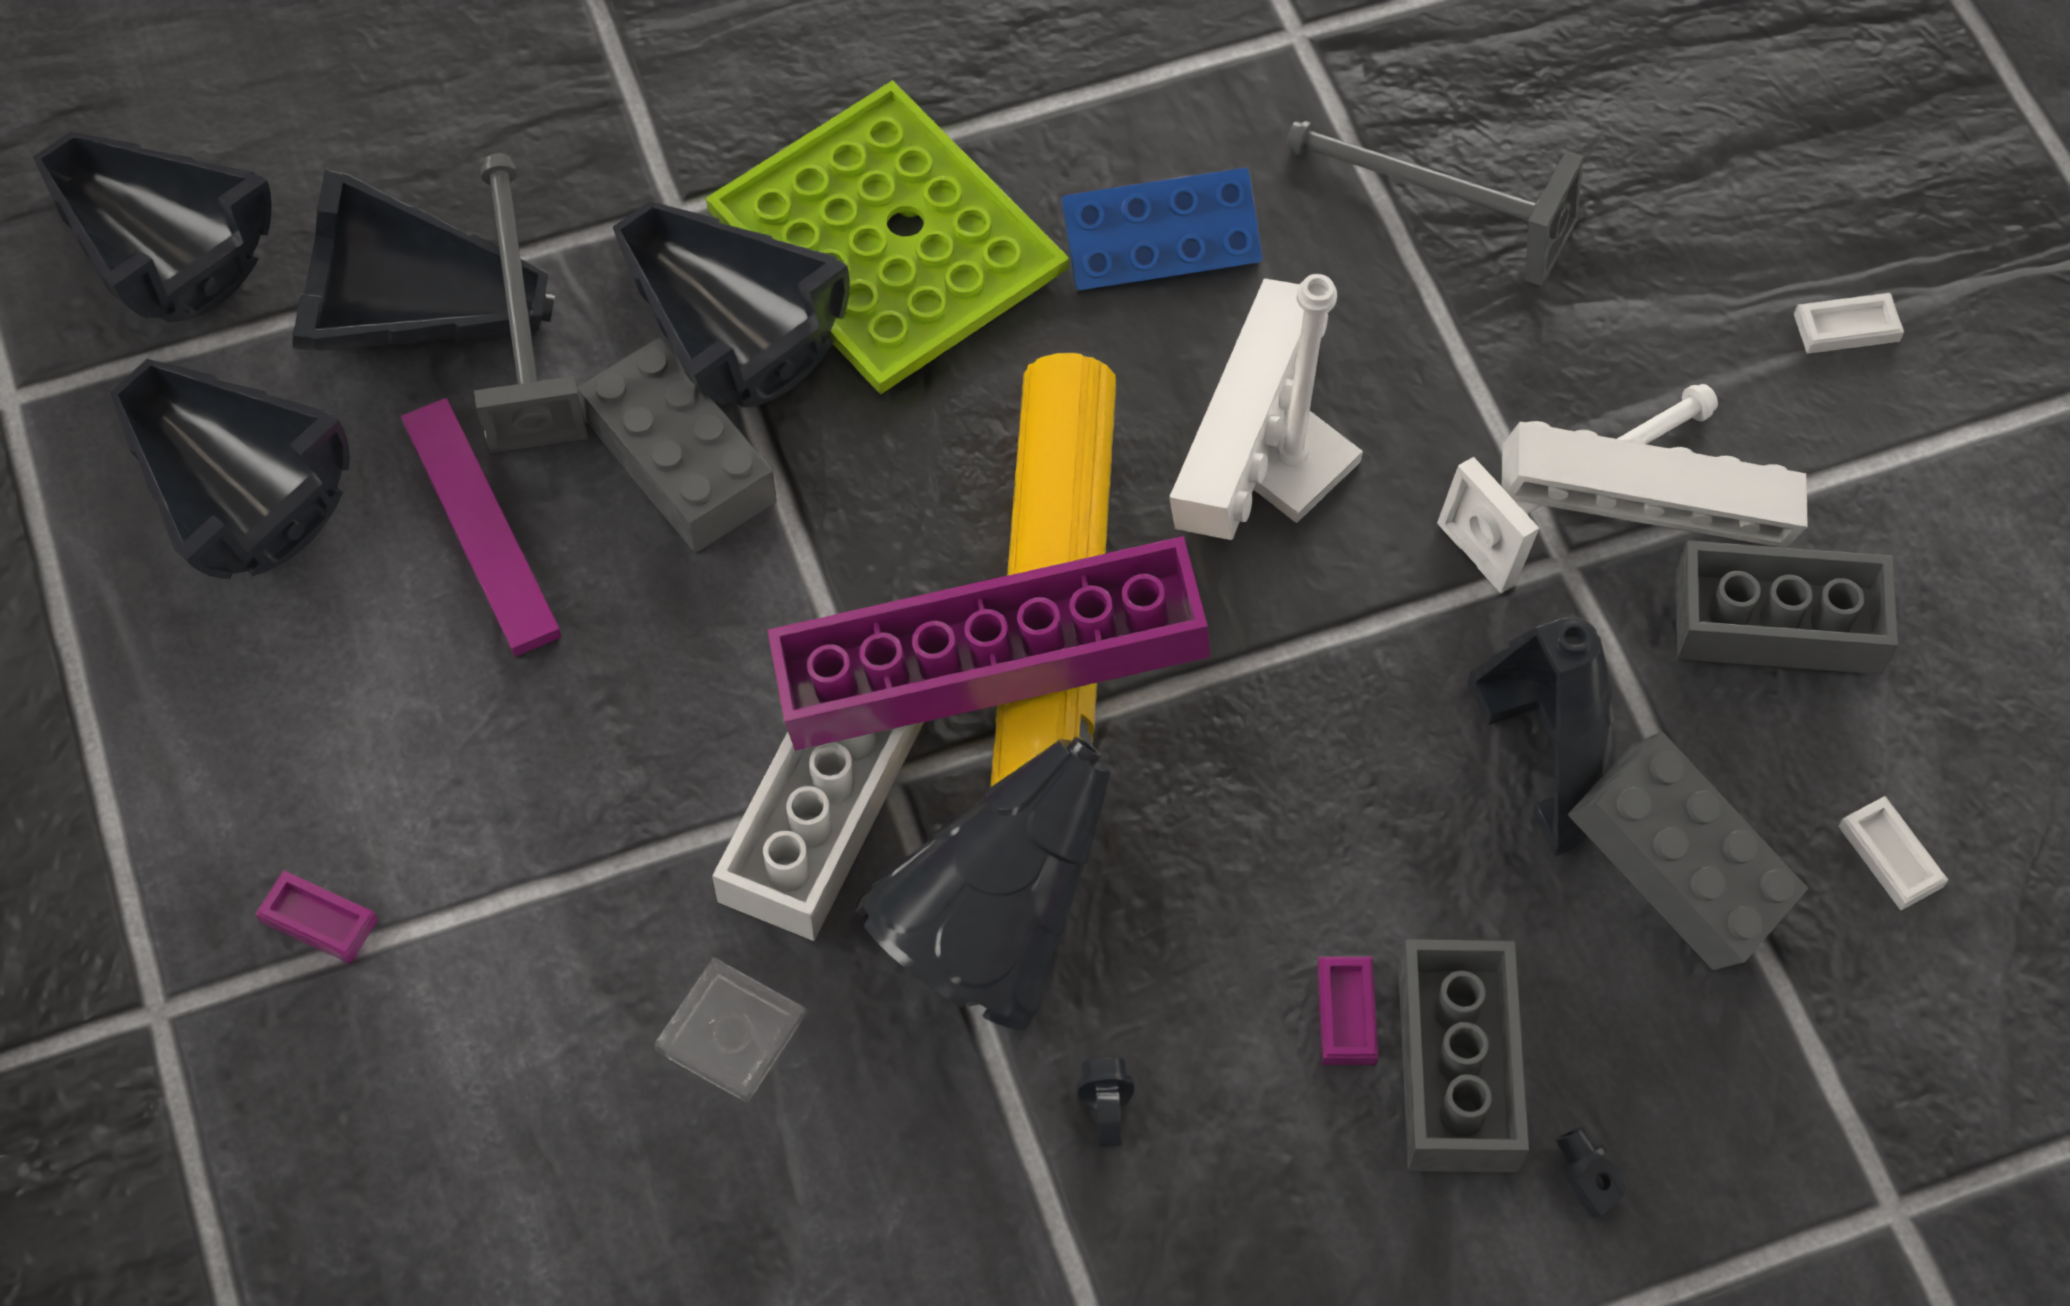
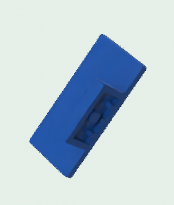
[1061,168,1263,291]

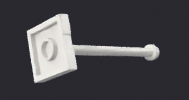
[1253,274,1363,523]
[1437,384,1718,593]

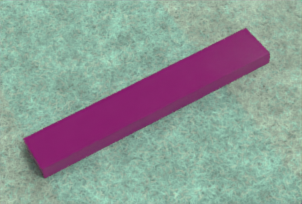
[401,398,562,657]

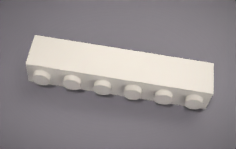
[1169,278,1328,540]
[1501,421,1807,548]

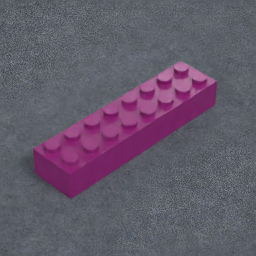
[767,536,1211,751]

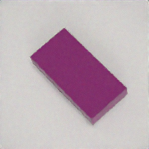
[255,870,378,964]
[1317,957,1378,1065]

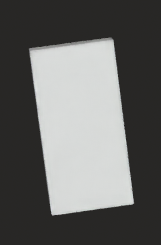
[1794,293,1904,354]
[1838,796,1948,910]

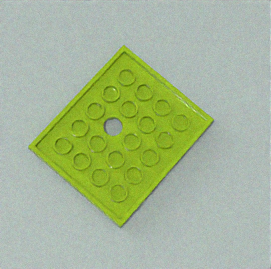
[706,80,1069,395]

